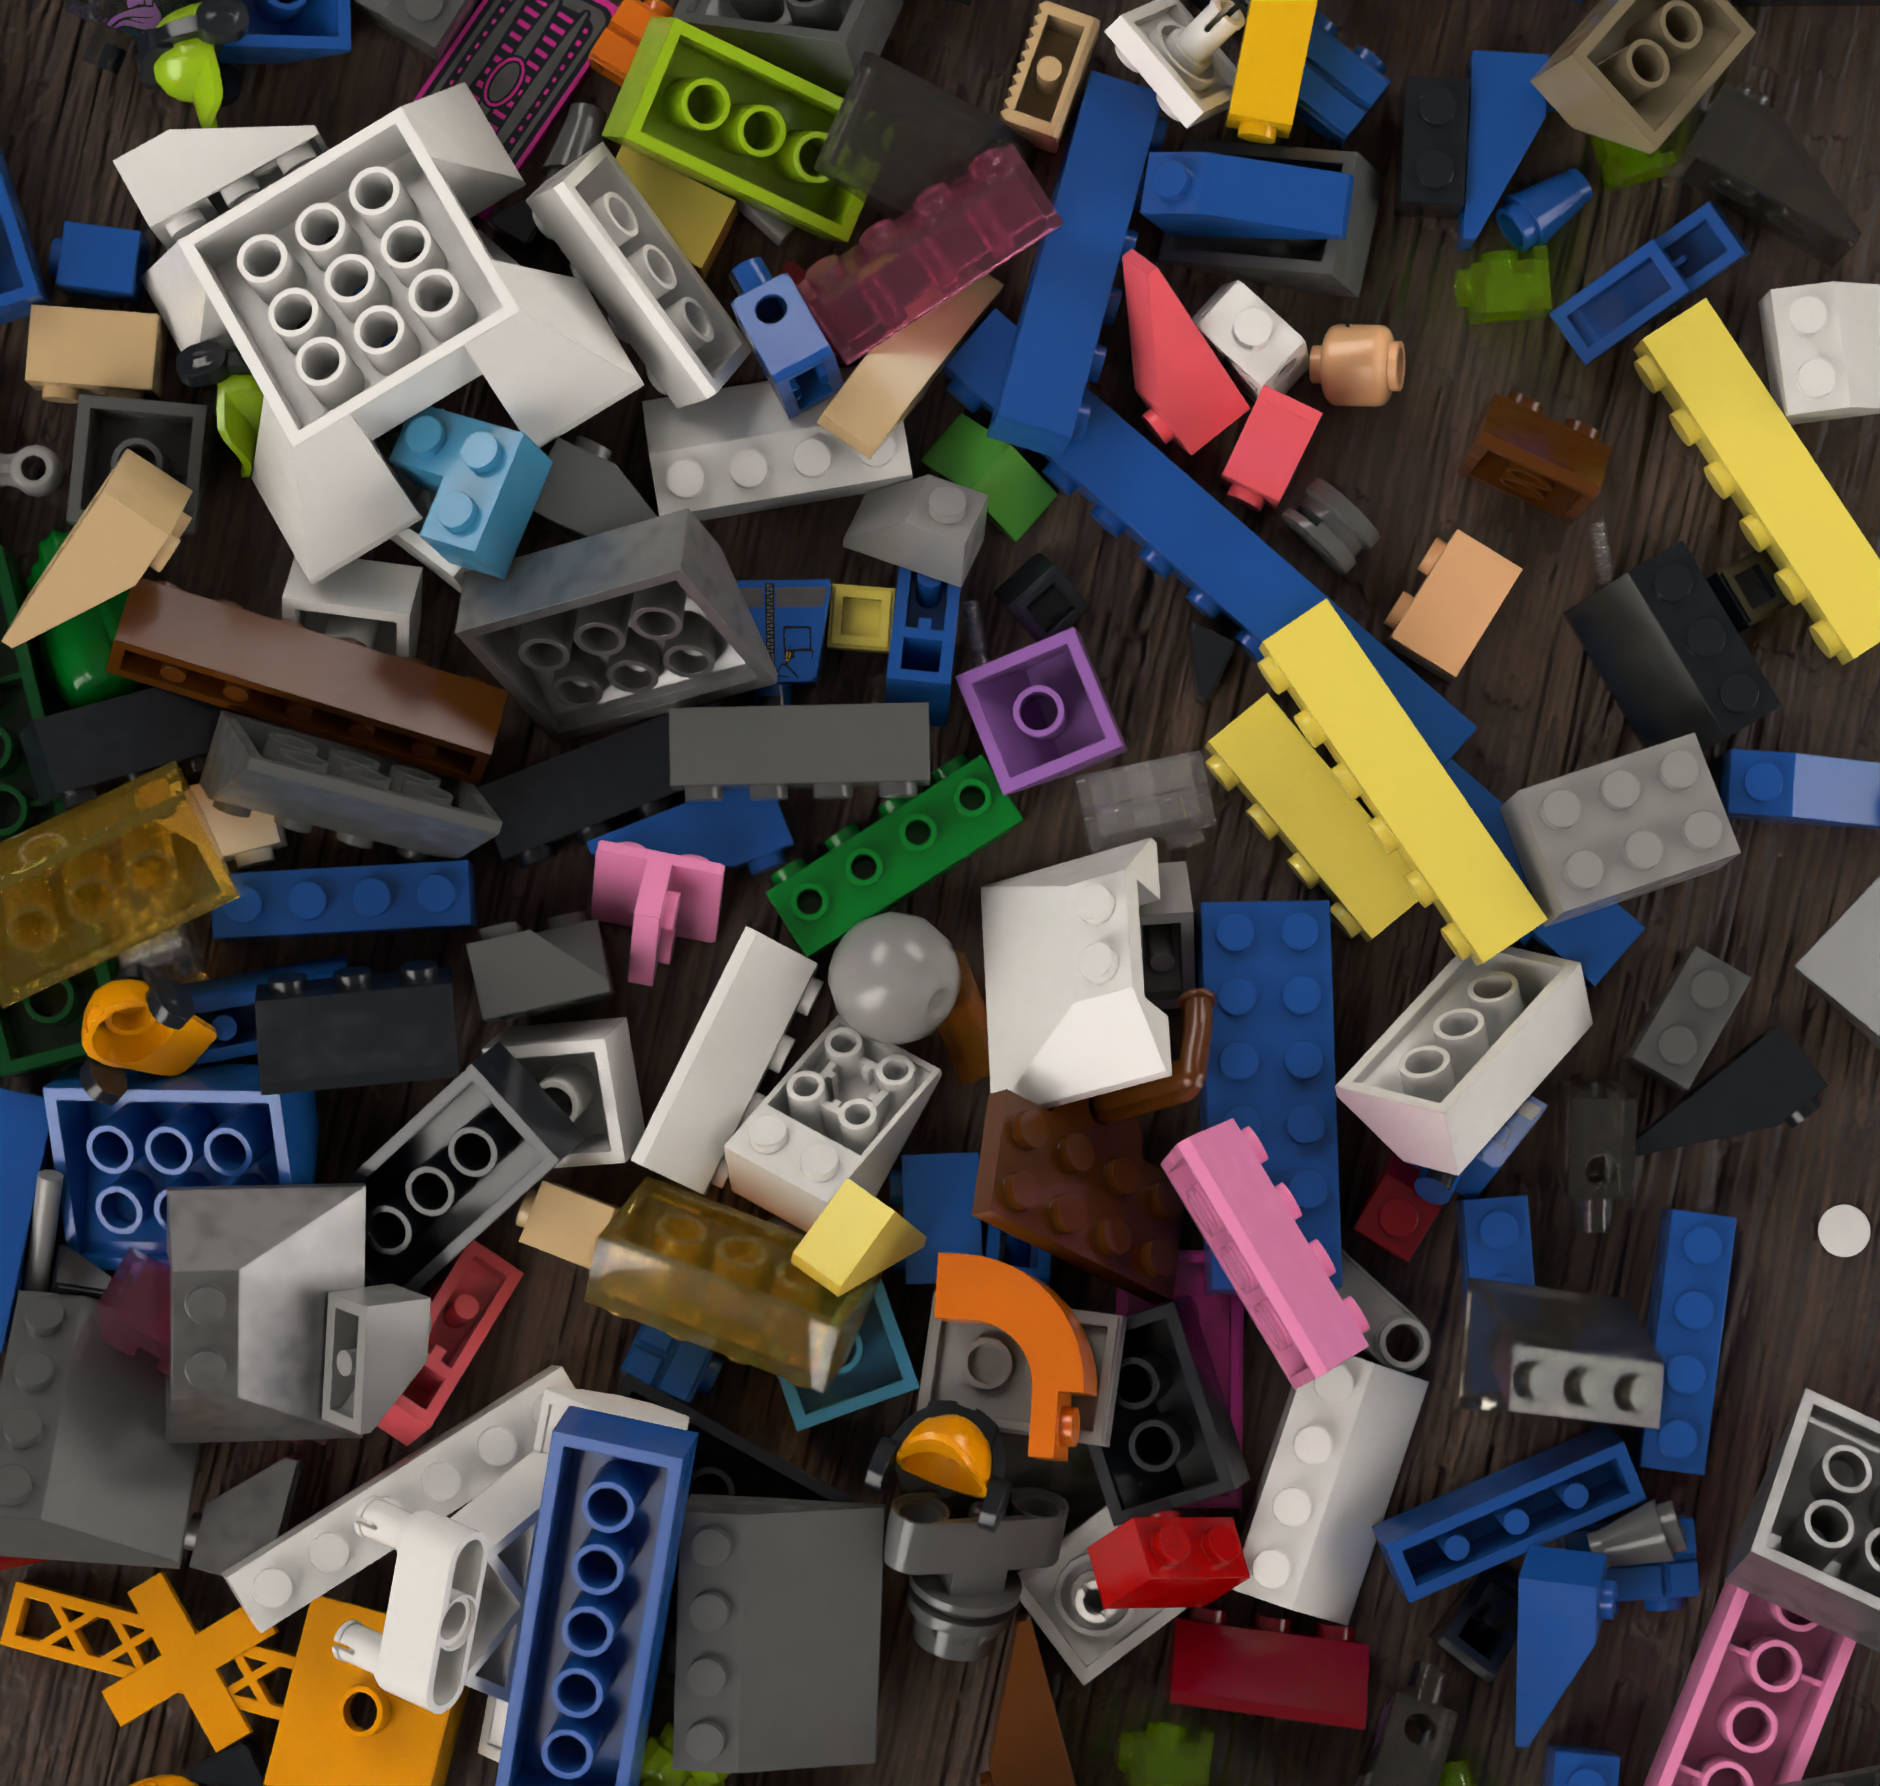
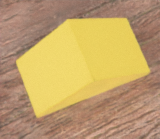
[791,1178,927,1297]

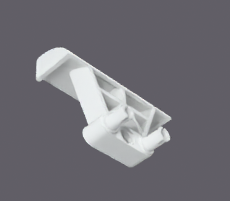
[332,1387,690,1763]

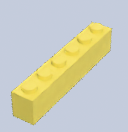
[1633,298,1880,665]
[1257,598,1548,966]

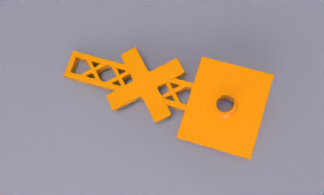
[0,1571,470,1786]

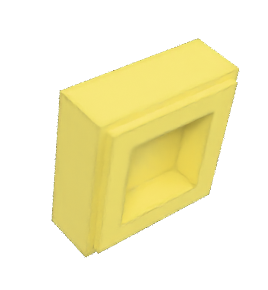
[827,584,896,654]

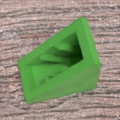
[920,413,1058,544]

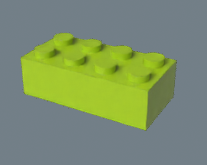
[601,17,897,242]

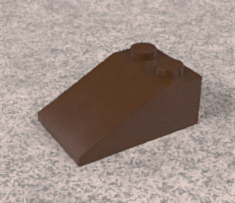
[1457,391,1612,524]
[979,1610,1076,1786]

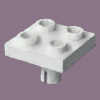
[1104,0,1245,129]
[1017,1504,1186,1686]

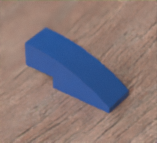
[1549,201,1750,365]

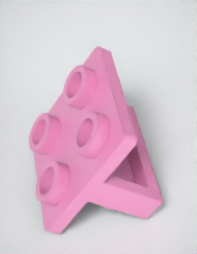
[591,840,725,987]

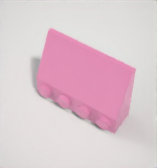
[1160,1118,1370,1390]

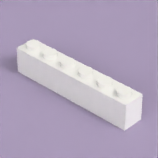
[221,1365,575,1633]

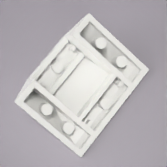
[980,838,1172,1109]

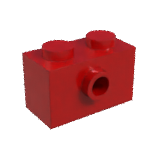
[1087,1510,1250,1609]

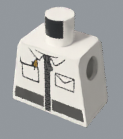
[1191,280,1309,402]

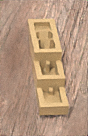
[817,250,1005,459]

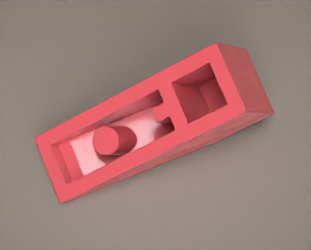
[1122,249,1251,456]
[1219,385,1323,512]
[377,1240,524,1447]

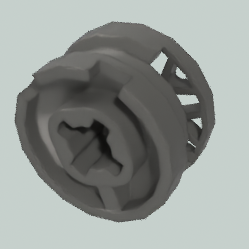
[1281,478,1381,576]

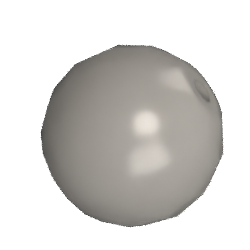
[828,912,961,1044]

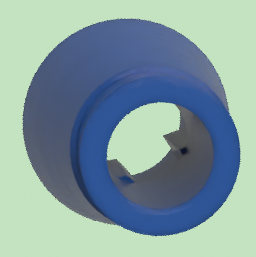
[1495,168,1593,252]

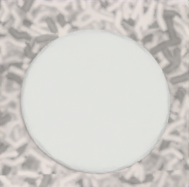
[1818,1204,1870,1257]

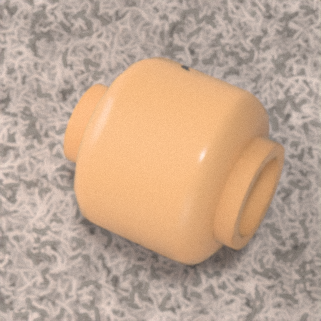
[1309,324,1405,407]

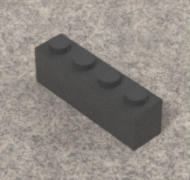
[669,702,930,802]

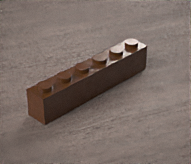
[106,578,509,786]

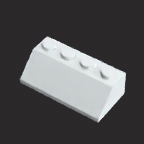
[525,142,752,409]
[642,366,913,521]
[631,926,824,1195]
[1335,946,1593,1176]
[1232,1356,1429,1626]

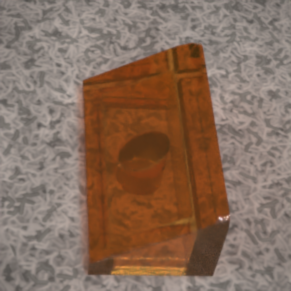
[938,949,990,1085]

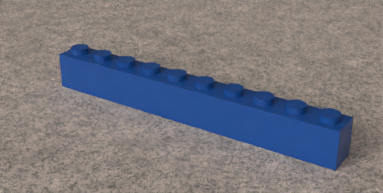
[945,308,1478,767]

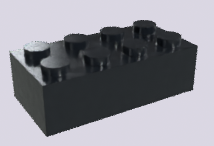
[343,1041,587,1292]

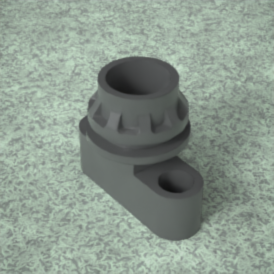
[883,1487,1069,1662]

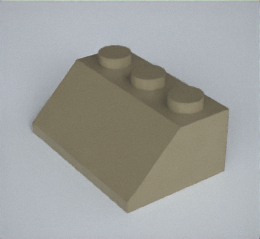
[1530,0,1756,154]

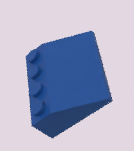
[43,1062,319,1272]

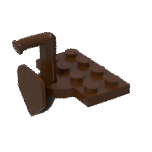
[972,988,1217,1305]

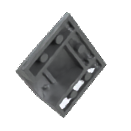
[166,1183,366,1444]

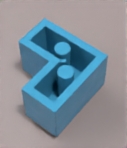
[389,406,553,579]

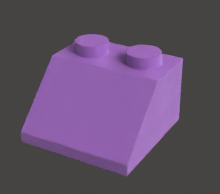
[955,627,1128,796]

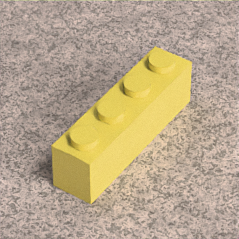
[1205,693,1418,942]

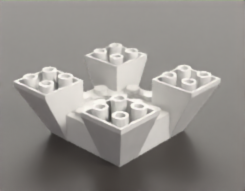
[140,82,644,585]

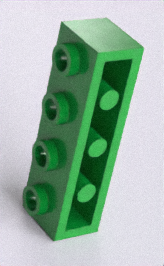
[765,753,1023,959]

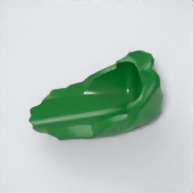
[25,528,154,709]

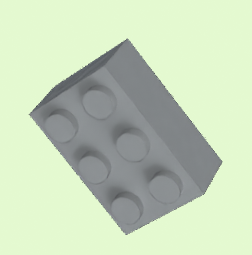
[1499,732,1741,928]

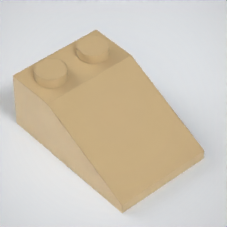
[1,448,193,648]

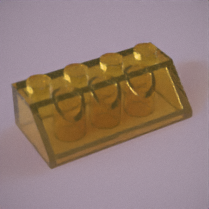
[0,760,240,1009]
[584,1176,883,1393]

